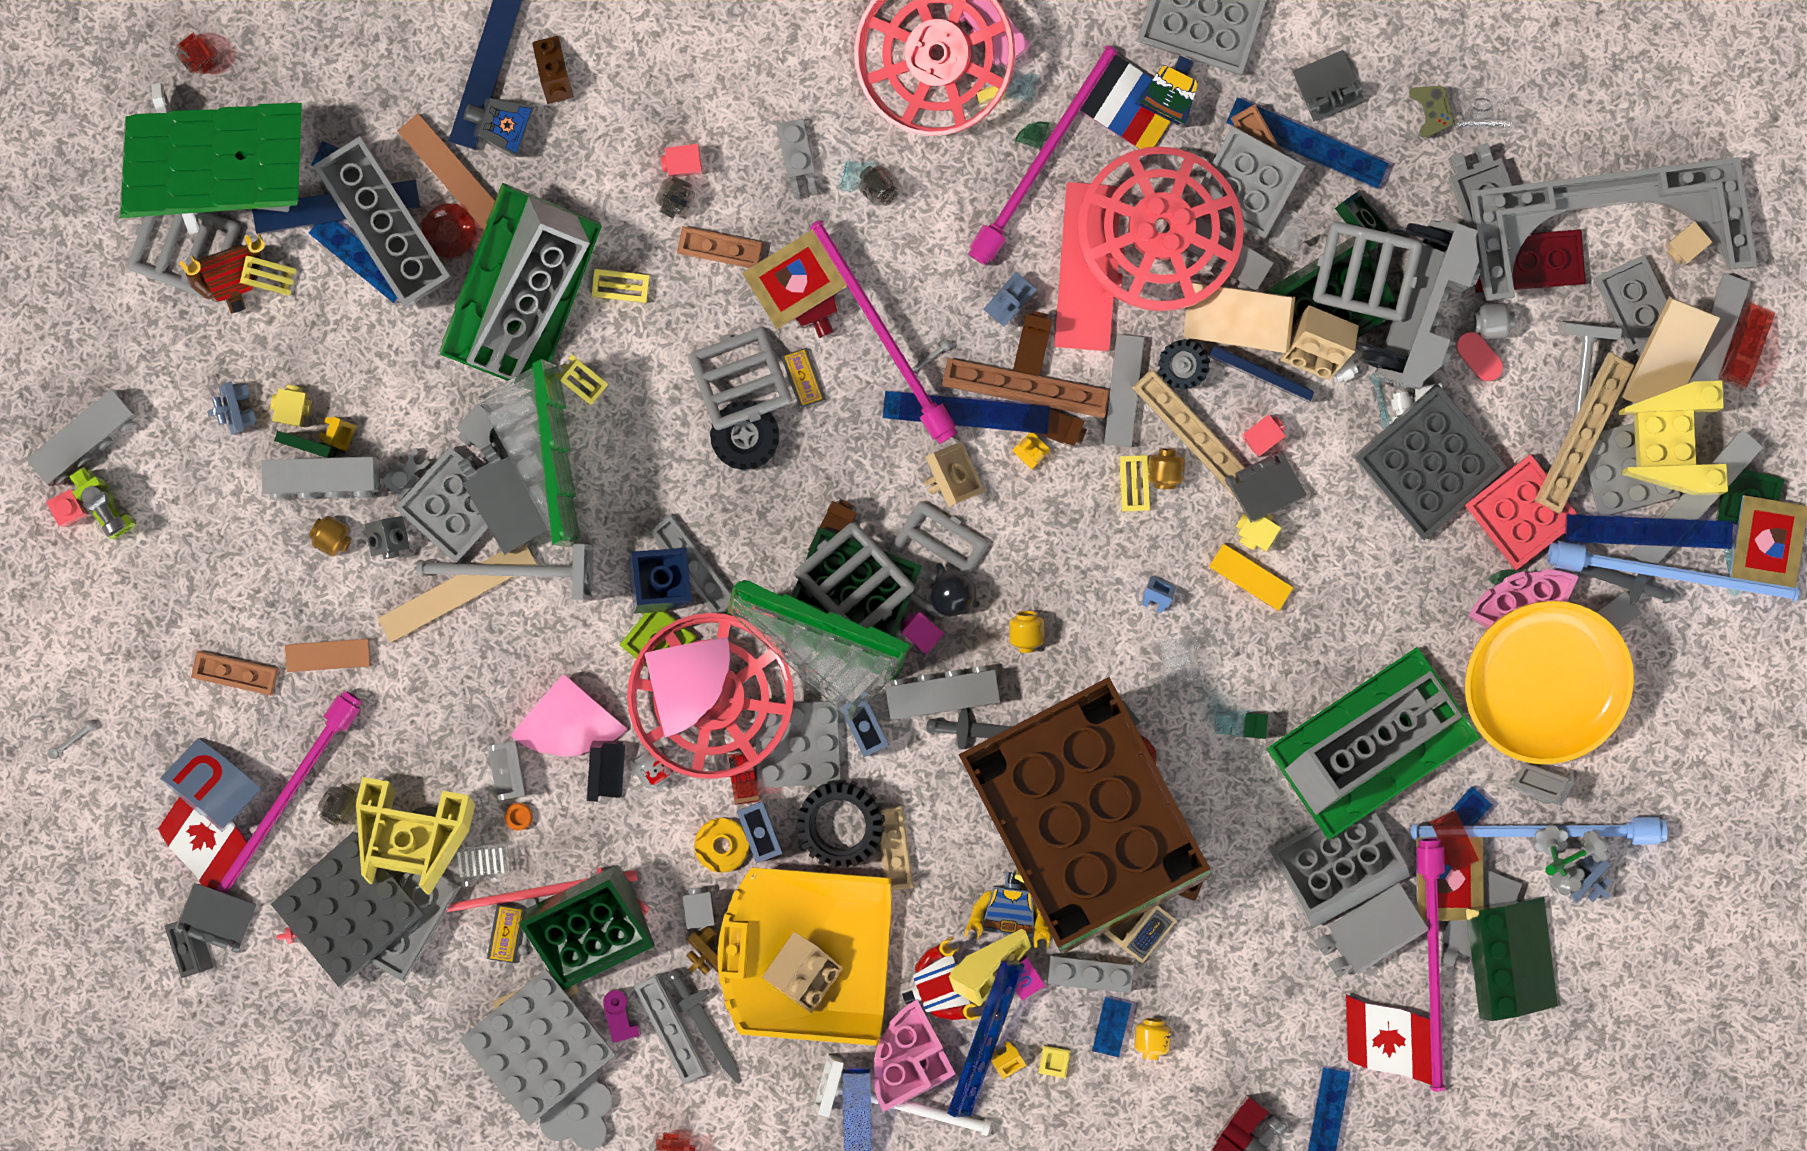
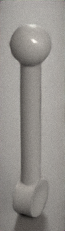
[912,340,952,373]
[47,720,96,759]
[518,898,536,955]

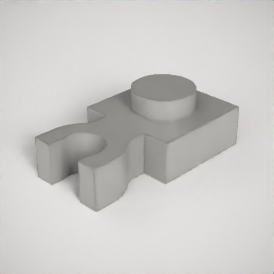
[381,448,431,499]

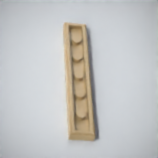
[1534,352,1634,514]
[1132,369,1246,498]
[377,543,537,643]

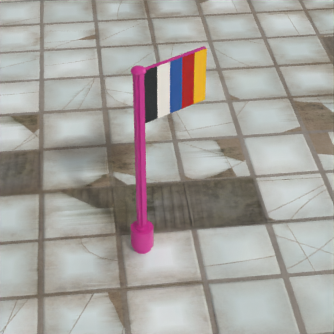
[968,45,1170,266]

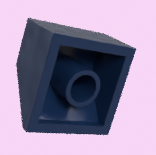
[628,548,692,614]

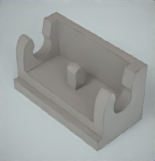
[487,741,527,800]

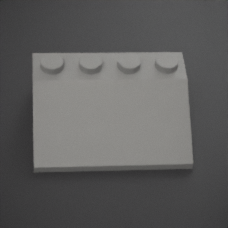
[1270,811,1410,928]

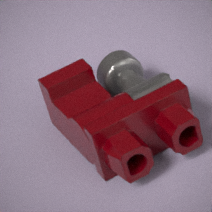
[1211,1095,1288,1151]

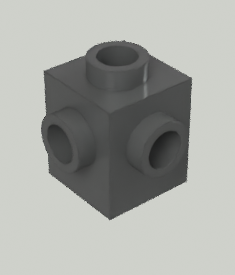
[364,516,409,560]

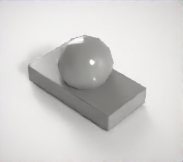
[1512,763,1574,806]

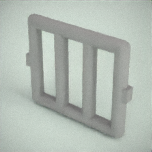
[127,212,241,300]
[1313,221,1423,322]
[688,327,792,430]
[887,501,988,620]
[794,522,915,629]

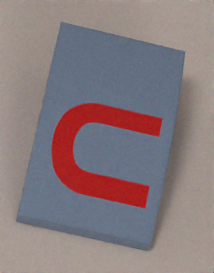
[160,738,261,832]

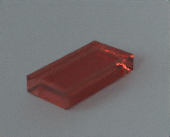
[1429,809,1479,871]

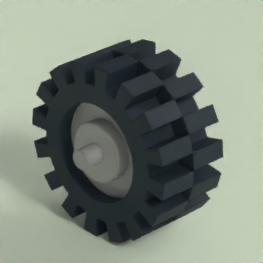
[1158,339,1210,390]

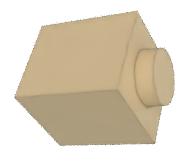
[1665,221,1712,266]

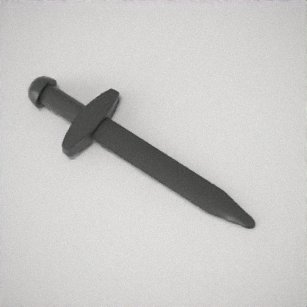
[1547,554,1674,605]
[926,708,1011,750]
[668,968,741,1084]

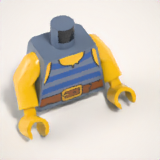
[964,871,1050,948]

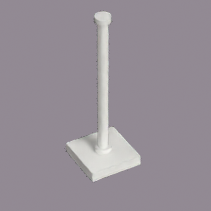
[813,1054,991,1136]

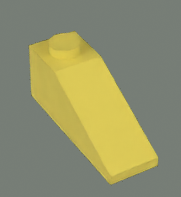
[949,929,1031,1006]

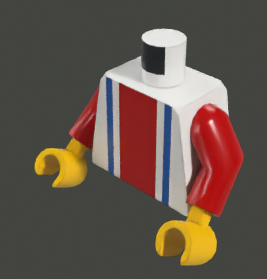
[901,936,983,1021]

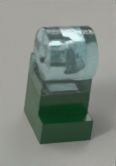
[1214,711,1268,739]

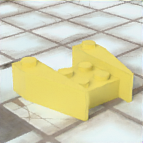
[1619,381,1728,496]
[356,777,476,894]

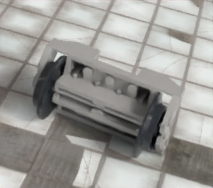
[1356,220,1481,394]

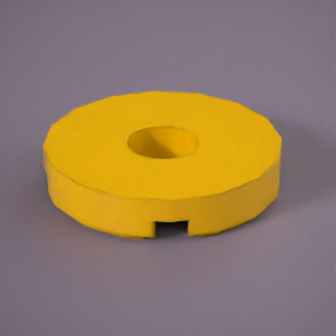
[694,817,749,873]

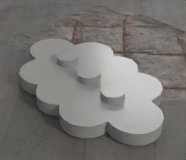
[540,1070,612,1149]

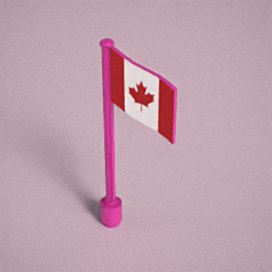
[158,690,362,893]
[1346,838,1446,1092]

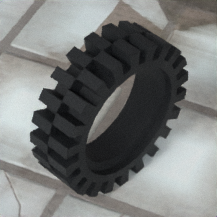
[796,780,885,869]

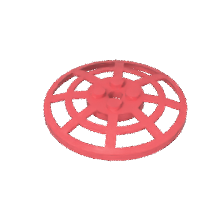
[854,0,1015,136]
[1077,146,1244,312]
[627,613,794,779]

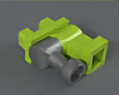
[70,467,137,540]

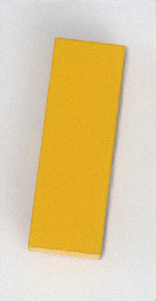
[1208,544,1293,611]

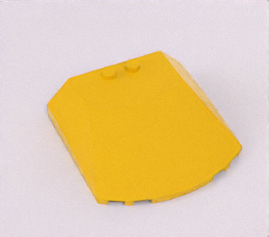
[718,867,893,1046]

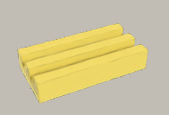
[240,256,296,296]
[591,269,650,303]
[554,354,608,405]
[1119,455,1150,512]

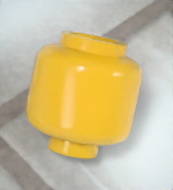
[1009,611,1045,653]
[1134,1018,1172,1060]

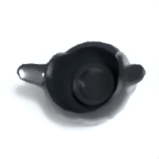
[930,563,980,617]

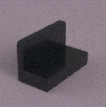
[587,741,626,802]

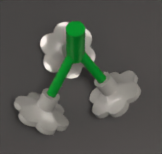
[1535,824,1609,895]

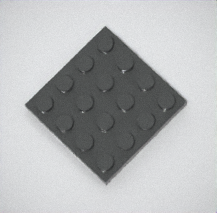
[1353,384,1507,540]
[271,831,424,988]

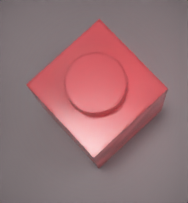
[661,144,702,178]
[1241,414,1286,457]
[46,489,89,527]

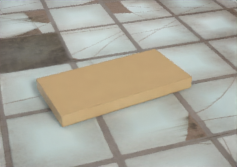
[1183,282,1295,353]
[1621,296,1720,403]

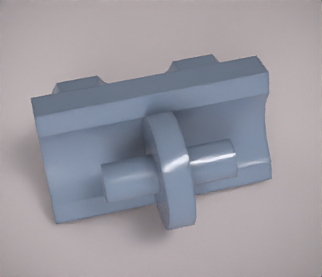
[983,272,1037,327]
[207,381,256,435]
[1570,855,1612,903]

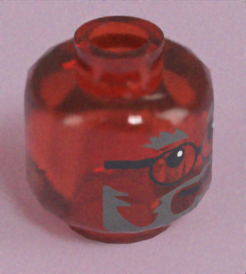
[176,32,218,74]

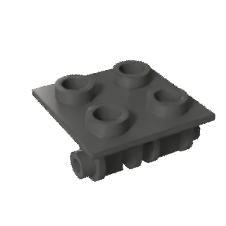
[1292,50,1365,122]

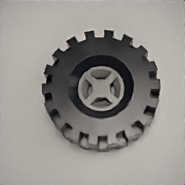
[710,400,780,471]

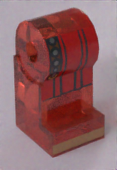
[728,752,760,805]

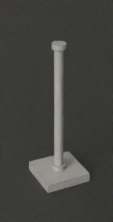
[1558,321,1622,497]
[416,544,594,601]

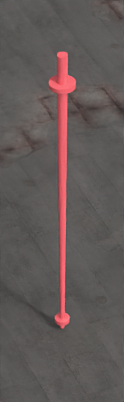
[276,867,638,944]

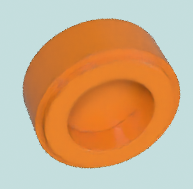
[504,803,533,831]

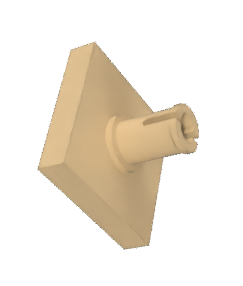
[925,442,985,507]

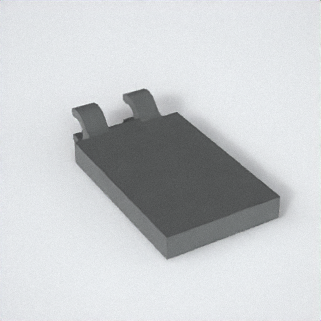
[458,442,550,555]

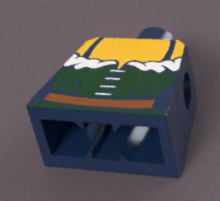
[1135,56,1198,127]

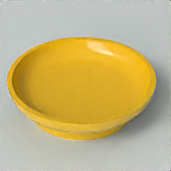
[1465,600,1634,764]

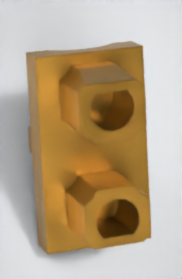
[686,926,725,975]

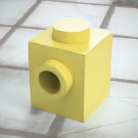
[270,385,312,427]
[1236,513,1281,552]

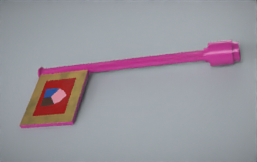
[742,220,958,445]

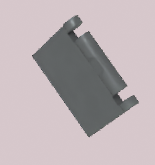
[1225,451,1307,523]
[175,882,256,953]

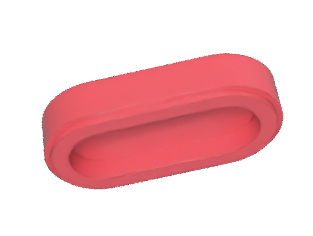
[1456,332,1503,381]

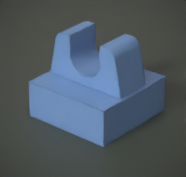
[1143,575,1177,613]

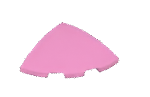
[1468,569,1578,628]
[645,637,730,738]
[510,674,628,756]
[873,999,956,1112]

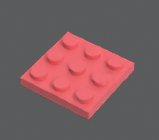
[1464,454,1582,571]

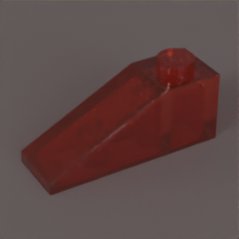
[1718,302,1775,389]

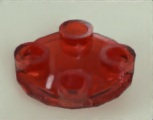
[421,203,476,258]

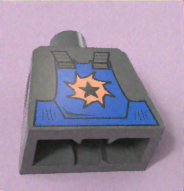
[463,98,534,157]

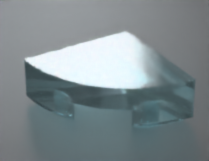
[1005,74,1038,103]
[840,161,857,192]

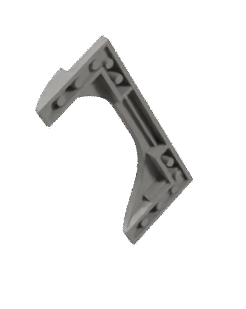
[1469,157,1757,301]

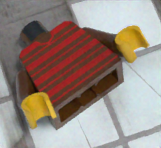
[179,234,265,314]

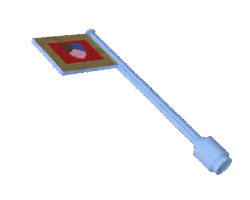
[1547,495,1807,602]
[1410,817,1667,921]

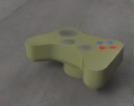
[1409,86,1453,138]

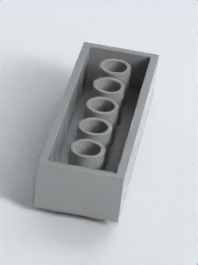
[313,136,451,309]

